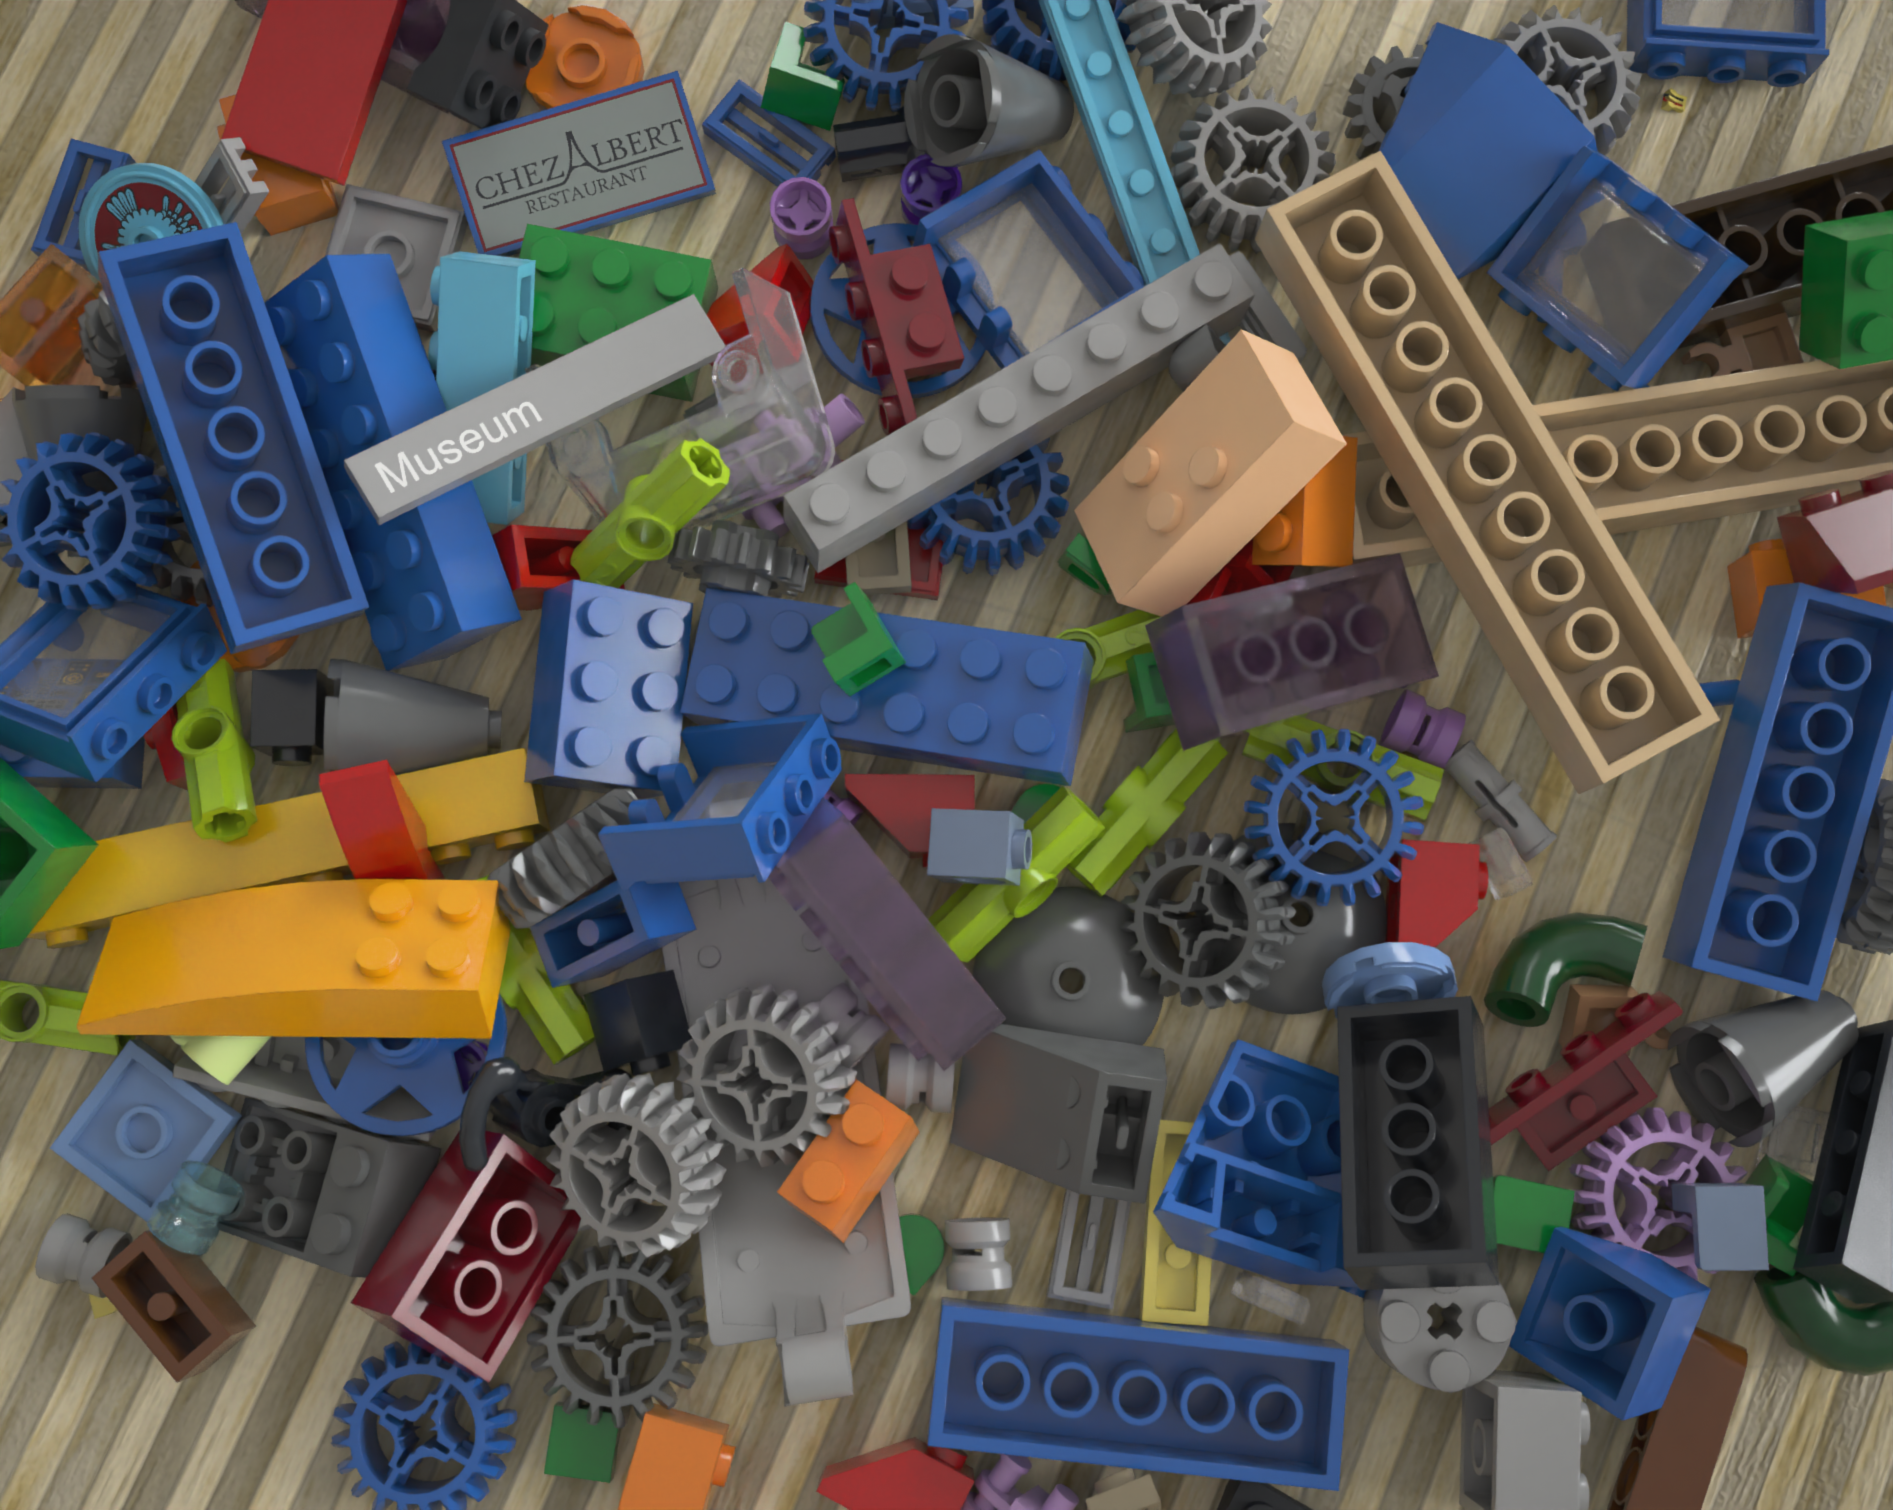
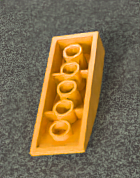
[76,879,511,1039]

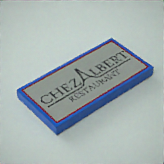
[442,71,716,257]

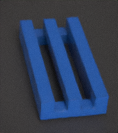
[702,79,836,187]
[31,138,136,271]

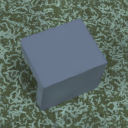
[1671,1182,1769,1271]

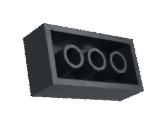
[1337,996,1499,1290]

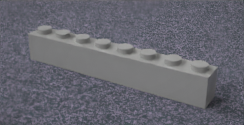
[784,243,1255,573]

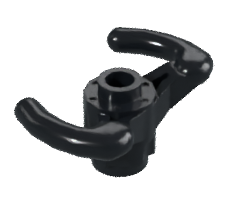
[459,1057,633,1172]

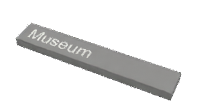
[344,294,727,525]

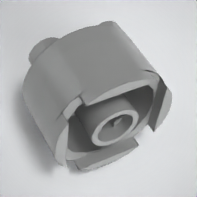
[1363,1282,1516,1393]

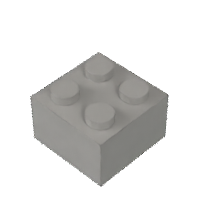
[1459,1370,1590,1510]

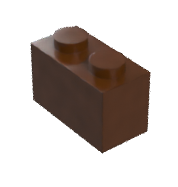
[92,1226,256,1383]

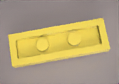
[1139,1119,1212,1326]

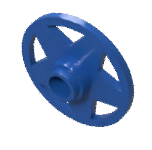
[810,223,994,399]
[305,993,507,1136]

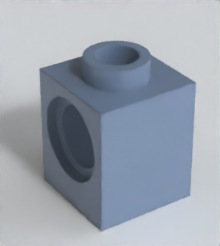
[927,808,1032,886]

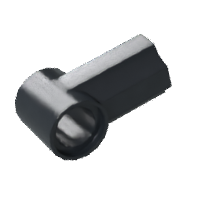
[833,105,958,182]

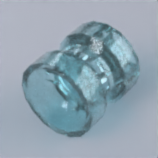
[147,1160,243,1255]

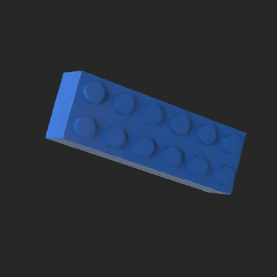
[98,222,369,654]
[265,254,522,671]
[1662,582,1893,1002]
[680,588,1094,786]
[927,1297,1349,1491]

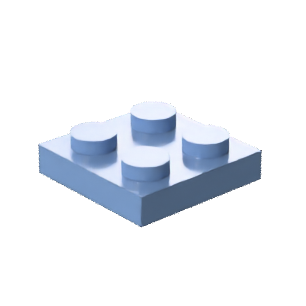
[50,1039,242,1226]

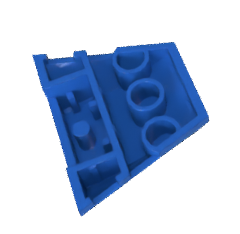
[1378,22,1606,279]
[1153,1039,1359,1288]

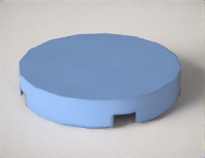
[1322,942,1458,1018]

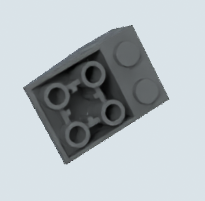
[950,1019,1167,1204]
[208,1097,442,1278]

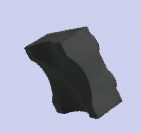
[407,0,549,129]

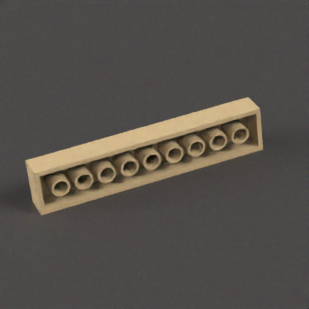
[1255,151,1720,794]
[1337,360,1893,578]

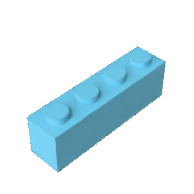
[428,251,536,525]

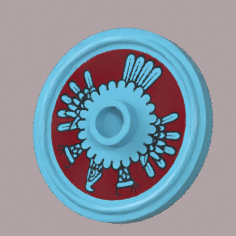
[79,163,224,290]

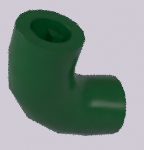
[1484,912,1648,1027]
[1754,1264,1893,1376]

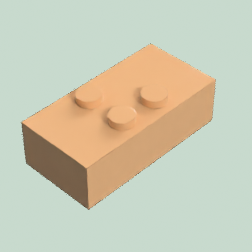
[1074,329,1347,619]

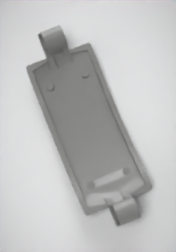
[662,801,911,1407]

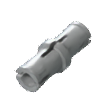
[1443,739,1557,862]

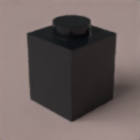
[250,669,334,766]
[583,970,692,1077]

